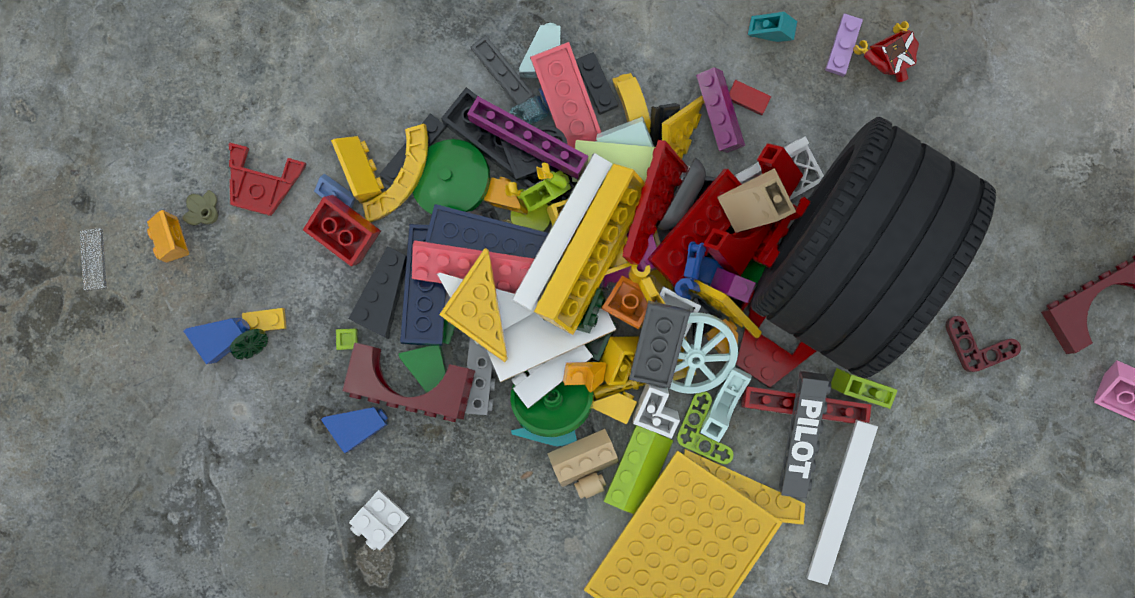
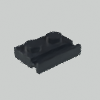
[650,103,680,147]

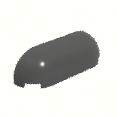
[657,157,706,230]

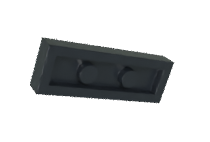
[576,52,618,115]

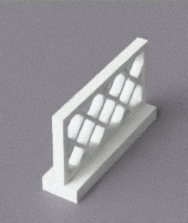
[734,136,824,200]

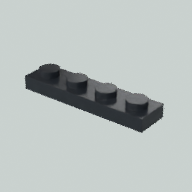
[379,113,447,185]

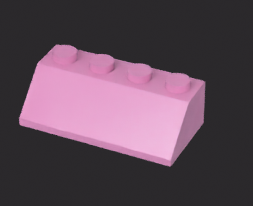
[1094,360,1135,421]

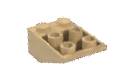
[718,168,796,232]

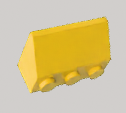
[331,136,385,204]

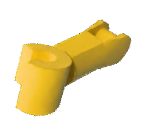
[629,264,665,304]

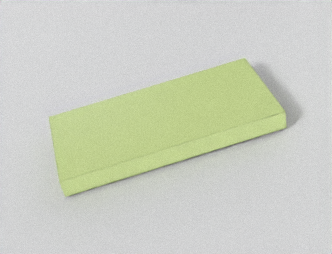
[572,140,656,184]

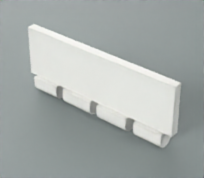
[512,345,593,408]

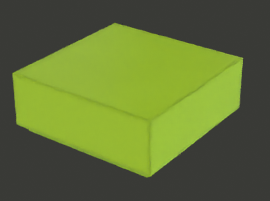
[336,329,358,350]

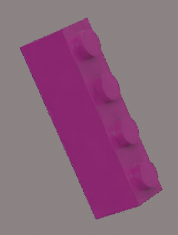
[696,67,745,153]

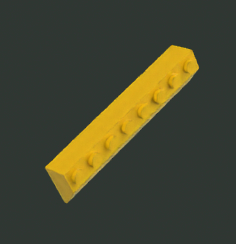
[534,164,645,335]

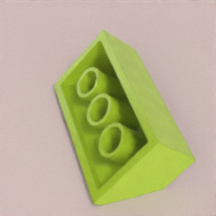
[603,425,673,514]

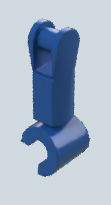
[675,242,706,300]

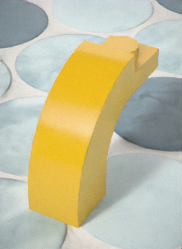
[612,73,651,134]

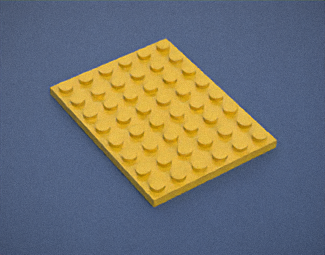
[584,450,783,598]

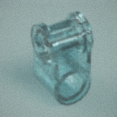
[509,96,549,124]

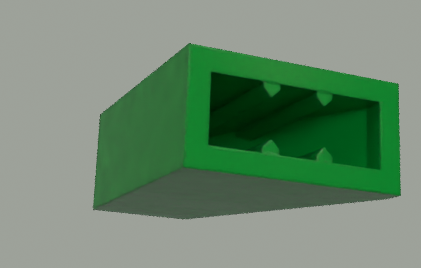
[398,345,447,393]

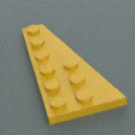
[684,449,805,525]

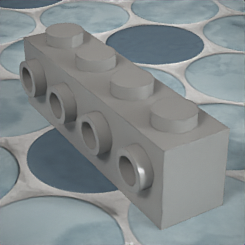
[465,338,496,415]

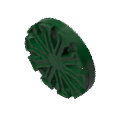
[230,329,268,360]

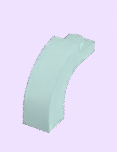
[700,367,752,442]

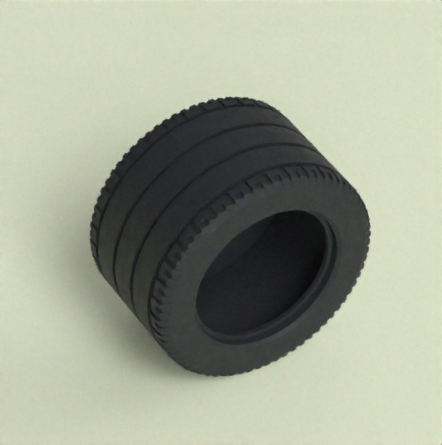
[751,117,996,379]

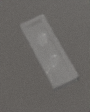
[80,228,107,291]

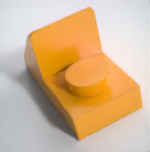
[563,362,607,392]

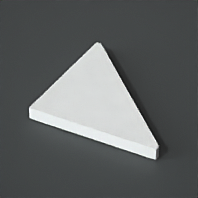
[437,273,538,344]

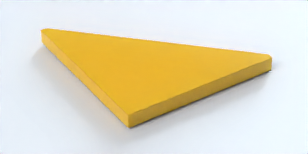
[662,96,705,159]
[439,248,508,362]
[689,279,762,338]

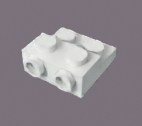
[349,490,410,550]

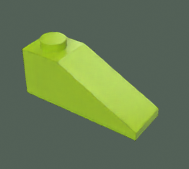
[831,368,898,409]

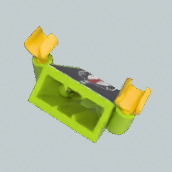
[505,163,571,212]

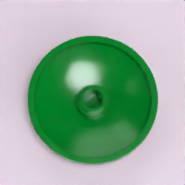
[412,139,490,215]
[510,371,594,437]

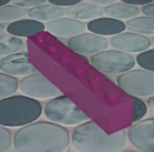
[467,96,588,180]

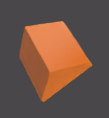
[602,276,656,329]

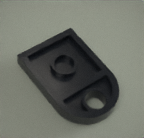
[501,126,567,181]

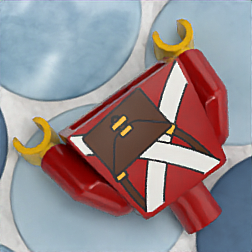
[853,21,919,82]

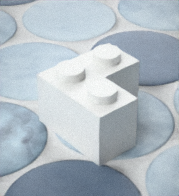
[632,383,680,439]

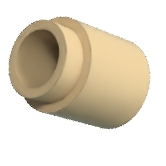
[574,472,606,499]

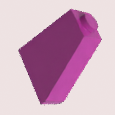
[710,268,756,303]

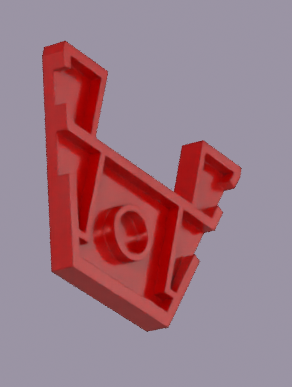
[229,142,307,216]
[751,197,811,268]
[735,304,816,388]

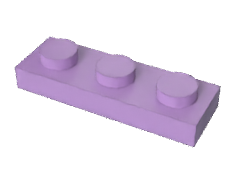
[825,14,863,77]

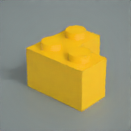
[600,336,639,385]

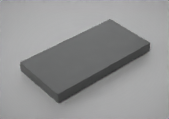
[629,301,690,388]

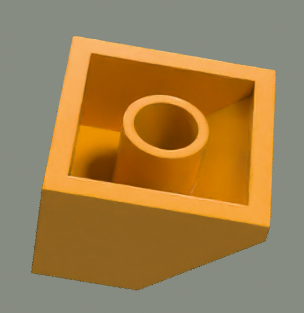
[147,210,190,263]

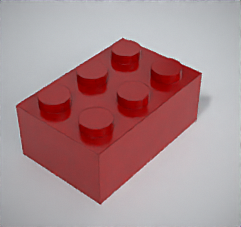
[303,195,381,266]

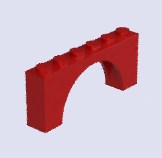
[703,143,803,276]

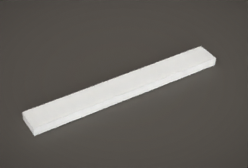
[512,153,612,310]
[806,420,878,585]

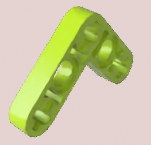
[676,391,734,464]

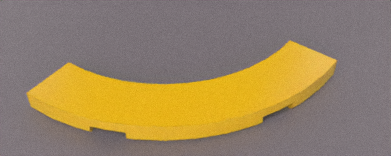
[362,124,428,223]

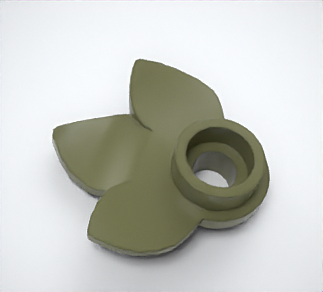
[182,190,218,226]

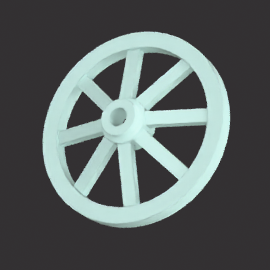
[670,313,738,394]

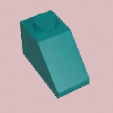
[748,12,798,42]

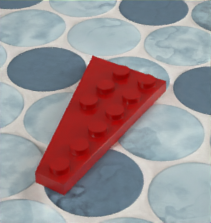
[622,140,689,265]

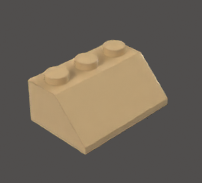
[547,429,619,487]

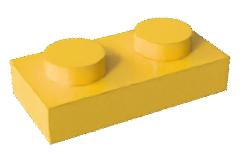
[242,308,287,331]

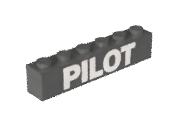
[779,371,831,499]

